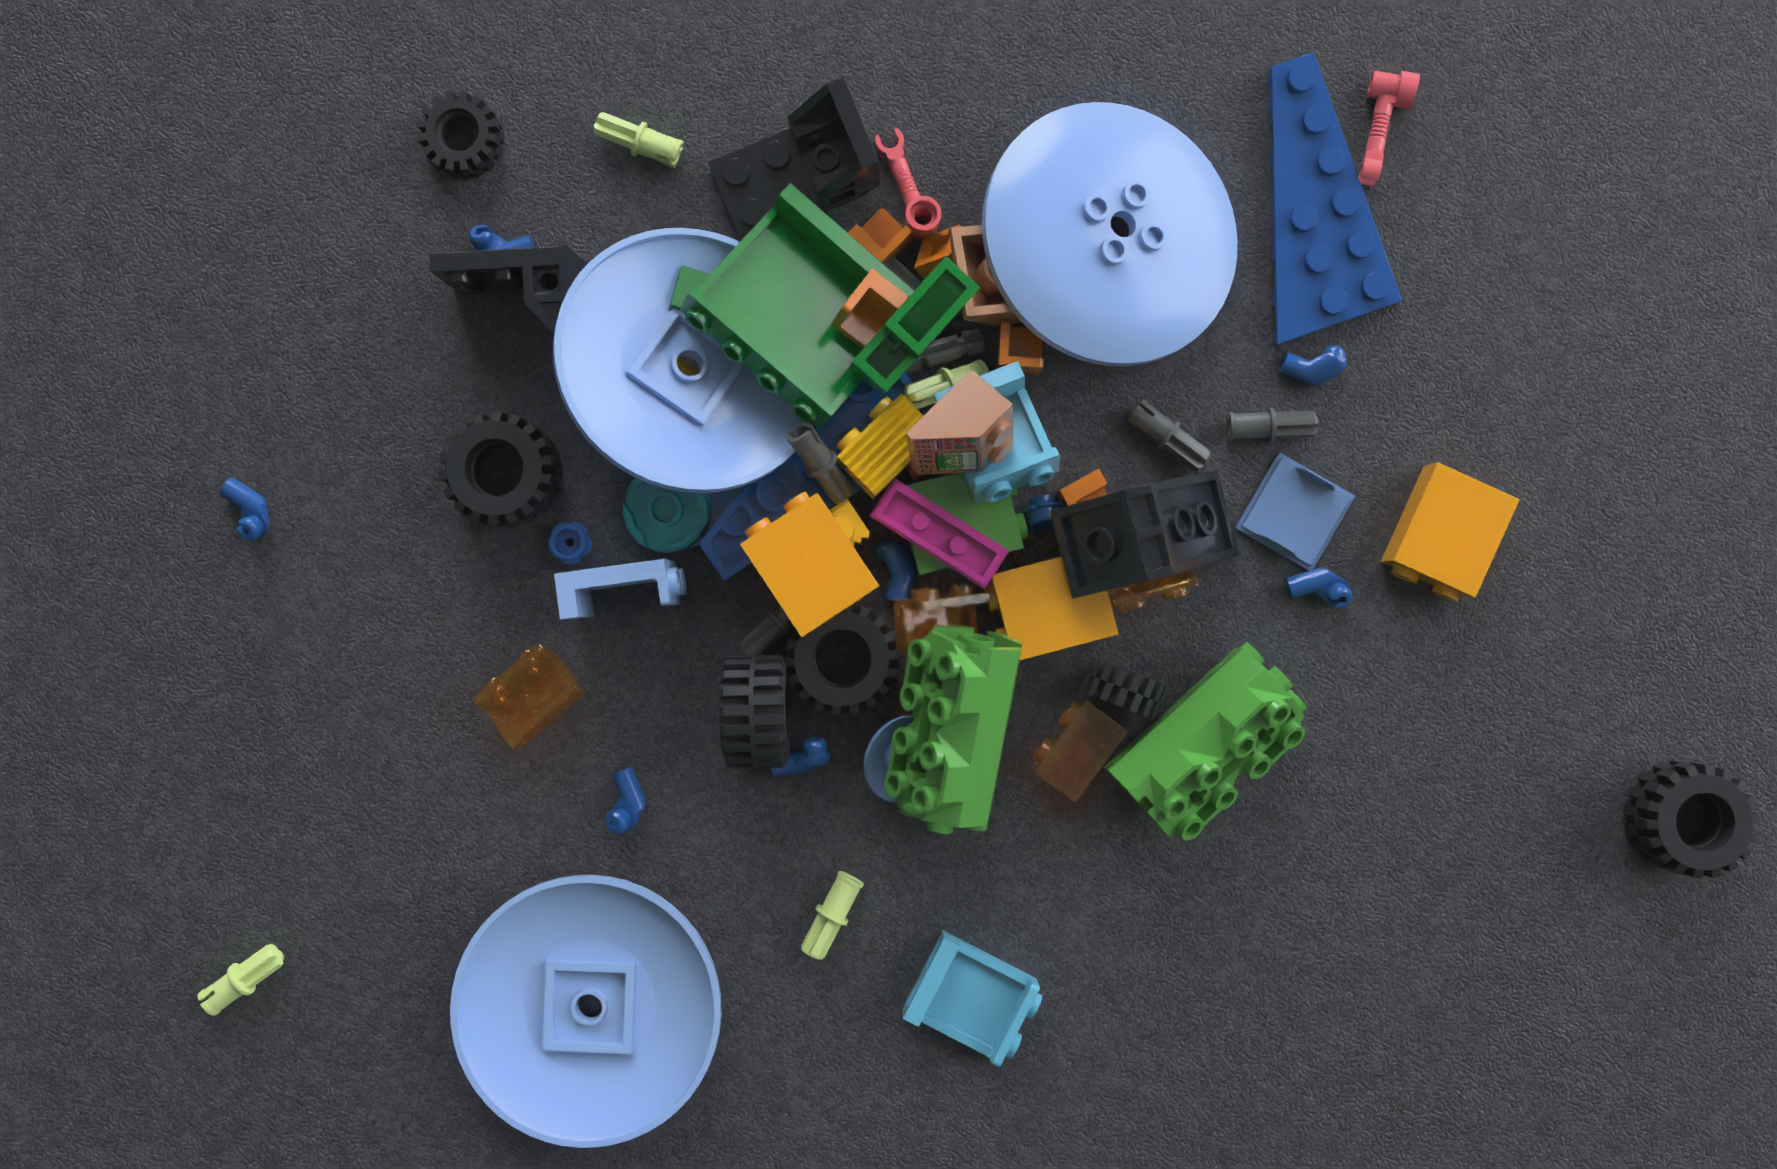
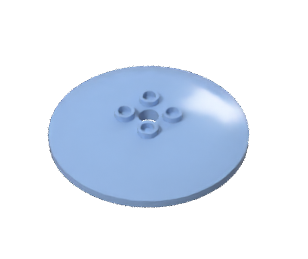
[982,102,1238,366]
[553,228,813,493]
[450,875,722,1148]

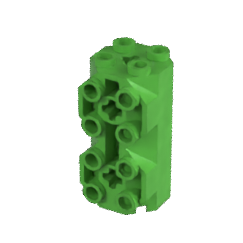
[884,625,1023,834]
[1104,642,1307,841]

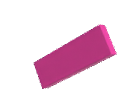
[870,478,1009,589]

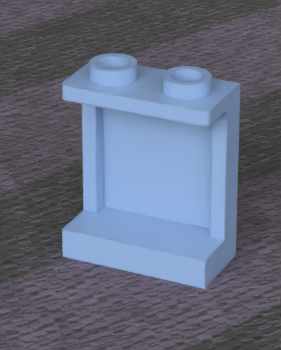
[554,559,687,620]

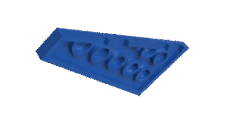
[1268,52,1402,347]
[699,372,930,582]

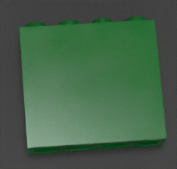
[680,183,914,430]

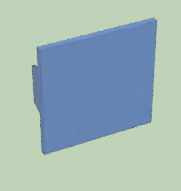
[1235,452,1355,571]

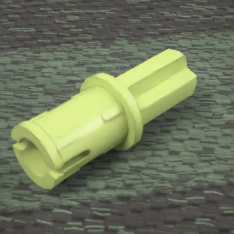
[593,112,684,168]
[904,359,989,409]
[801,871,864,960]
[198,944,284,1016]

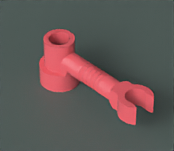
[1358,71,1420,187]
[875,128,941,241]

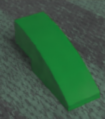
[849,256,980,397]

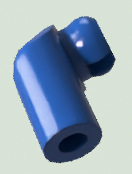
[469,225,534,251]
[1278,345,1347,386]
[220,477,270,541]
[876,539,917,605]
[1284,568,1353,609]
[772,737,830,777]
[605,766,646,834]

